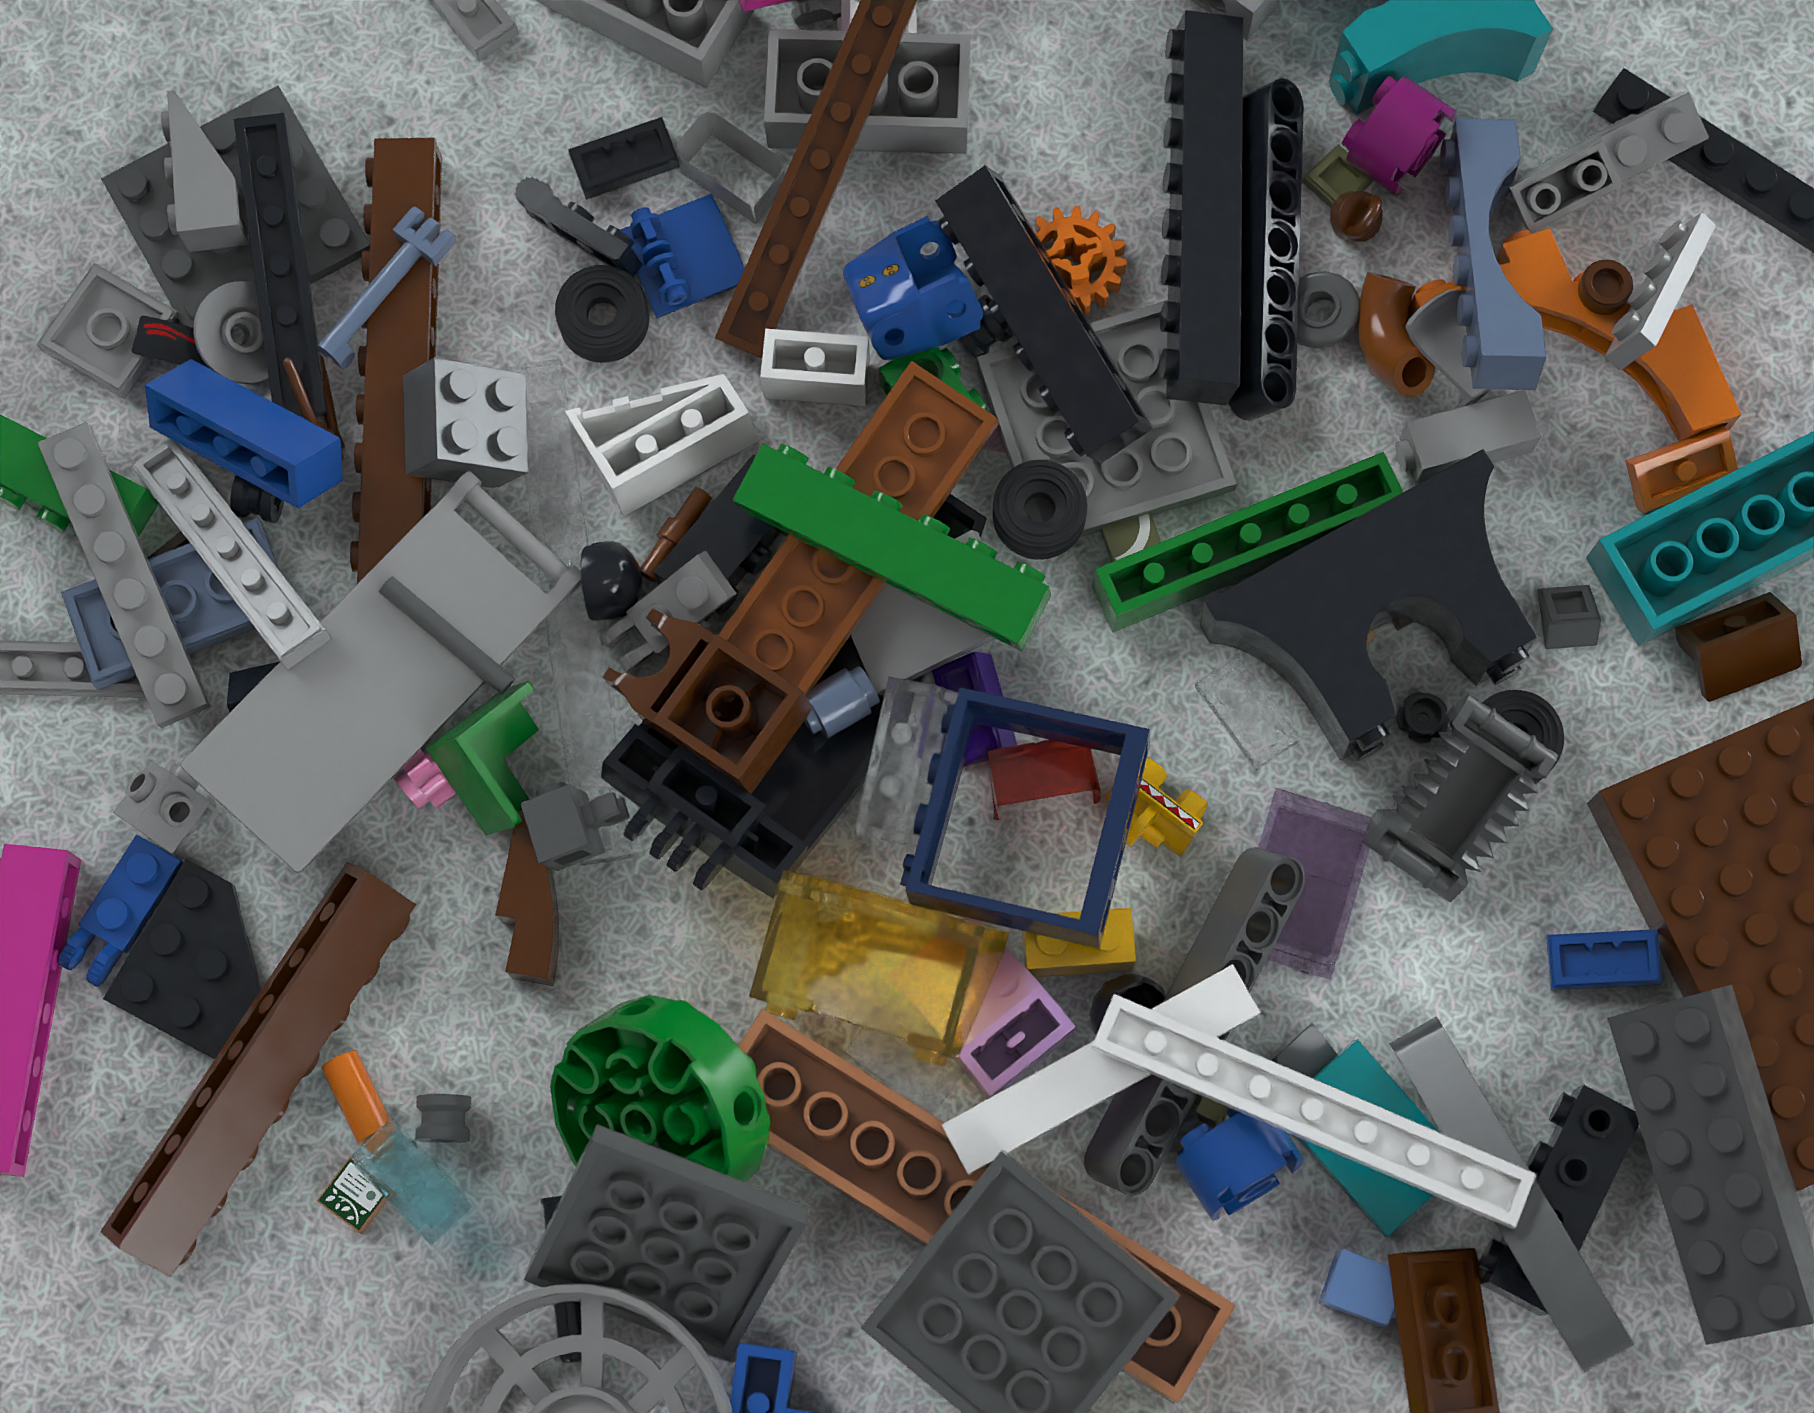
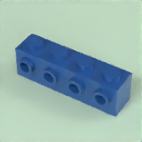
[145,359,343,508]

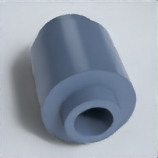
[804,666,880,739]

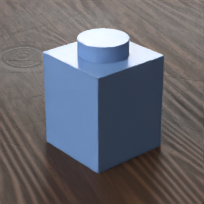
[1318,1248,1397,1328]

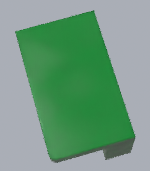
[426,681,539,835]

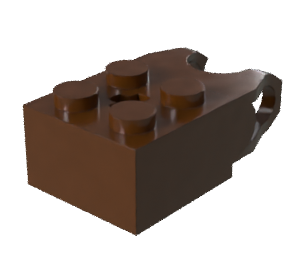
[602,608,813,794]

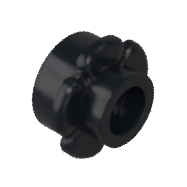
[1397,692,1449,743]

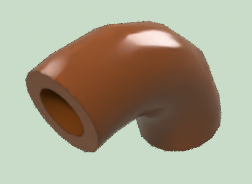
[1357,272,1435,397]

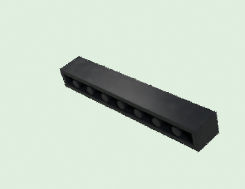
[1159,10,1244,405]

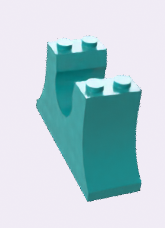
[1329,0,1553,115]

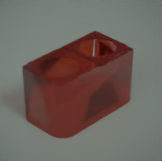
[987,740,1102,820]

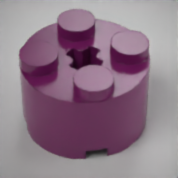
[1341,76,1457,196]

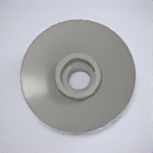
[194,281,269,384]

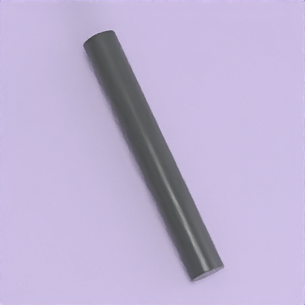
[379,576,515,695]

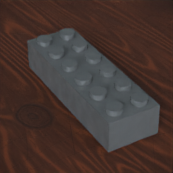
[1607,985,1814,1345]

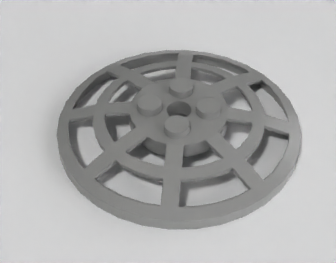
[419,1284,733,1413]

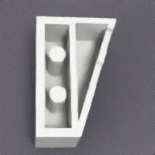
[564,374,758,516]

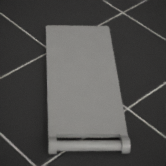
[181,471,582,873]

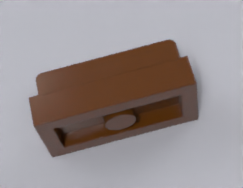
[1675,592,1802,702]

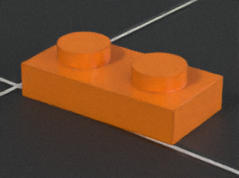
[1625,426,1738,513]

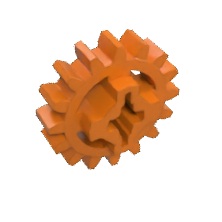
[1035,206,1127,316]

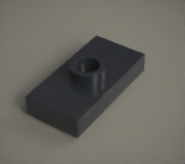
[568,117,680,200]

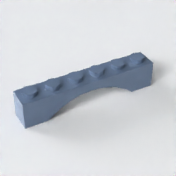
[1440,118,1546,390]

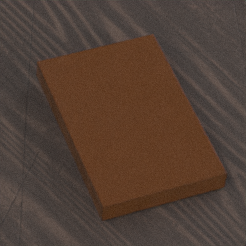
[1388,1248,1500,1413]

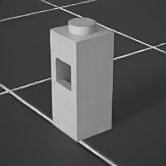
[1395,390,1542,484]

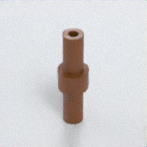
[640,487,712,582]

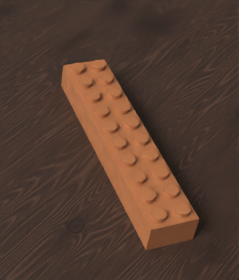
[738,1009,1236,1404]

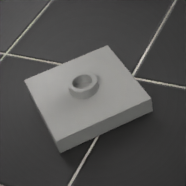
[36,263,180,399]

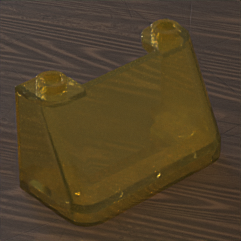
[749,870,1010,1066]

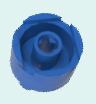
[1175,1108,1304,1221]

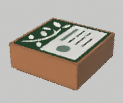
[317,1156,396,1234]

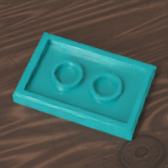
[1296,1039,1440,1237]

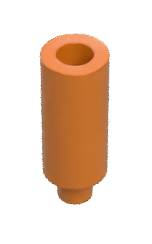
[321,1050,395,1159]

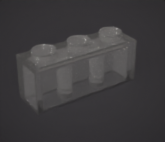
[854,676,958,847]

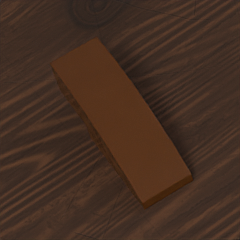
[495,811,559,986]

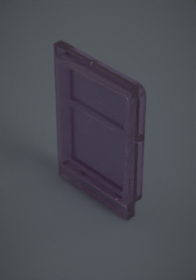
[1258,788,1371,980]

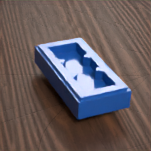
[1546,929,1662,990]

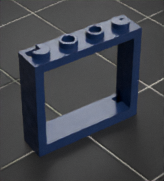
[900,688,1150,949]

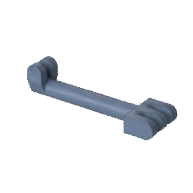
[316,206,457,369]

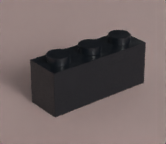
[654,454,789,622]

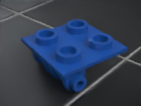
[620,193,745,319]

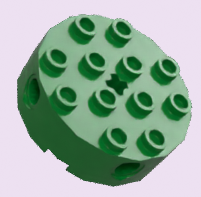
[550,995,770,1183]

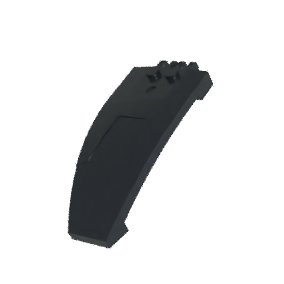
[601,493,987,899]

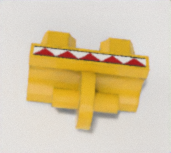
[1105,758,1208,857]

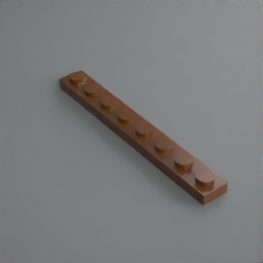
[715,0,919,359]

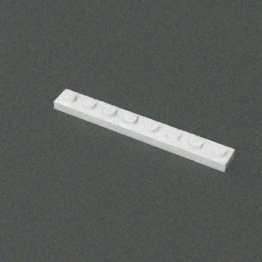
[1092,994,1536,1229]

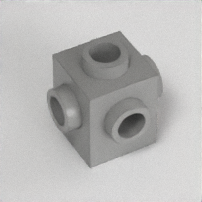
[113,761,211,854]

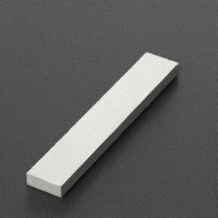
[942,964,1260,1175]

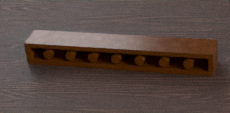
[100,862,417,1277]

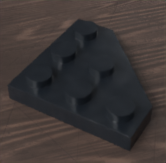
[103,859,261,1059]

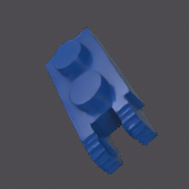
[58,834,184,987]

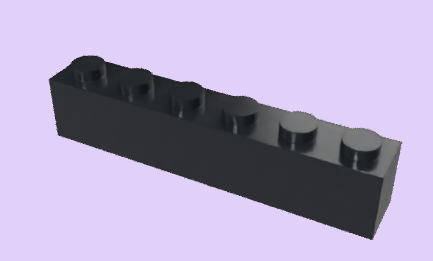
[935,165,1153,463]

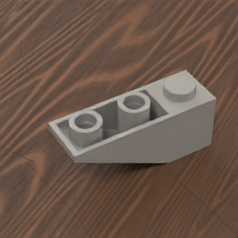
[161,90,250,252]

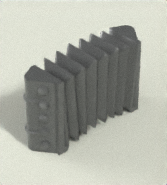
[1361,694,1558,902]

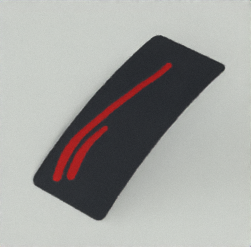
[132,315,234,369]

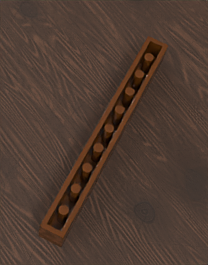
[350,138,442,584]

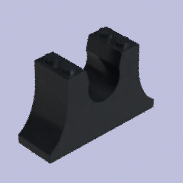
[1200,449,1538,761]

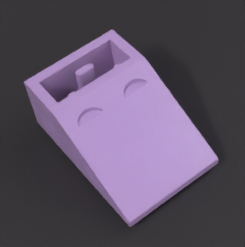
[888,917,1076,1099]

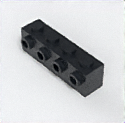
[1478,1084,1639,1316]

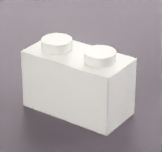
[760,328,870,406]

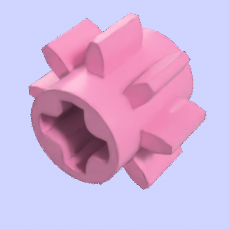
[393,749,456,809]

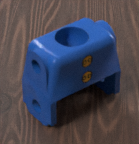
[843,216,983,361]

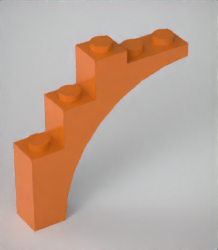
[1409,228,1741,441]

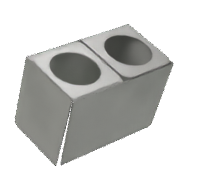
[677,112,785,224]

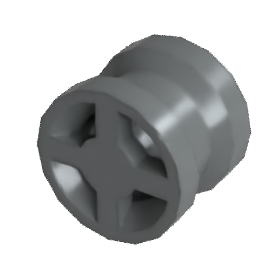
[415,1094,471,1143]

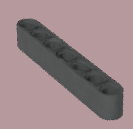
[1084,847,1305,1196]
[1389,1016,1635,1373]

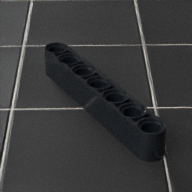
[1228,78,1304,421]

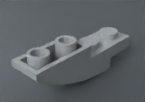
[1507,91,1709,233]

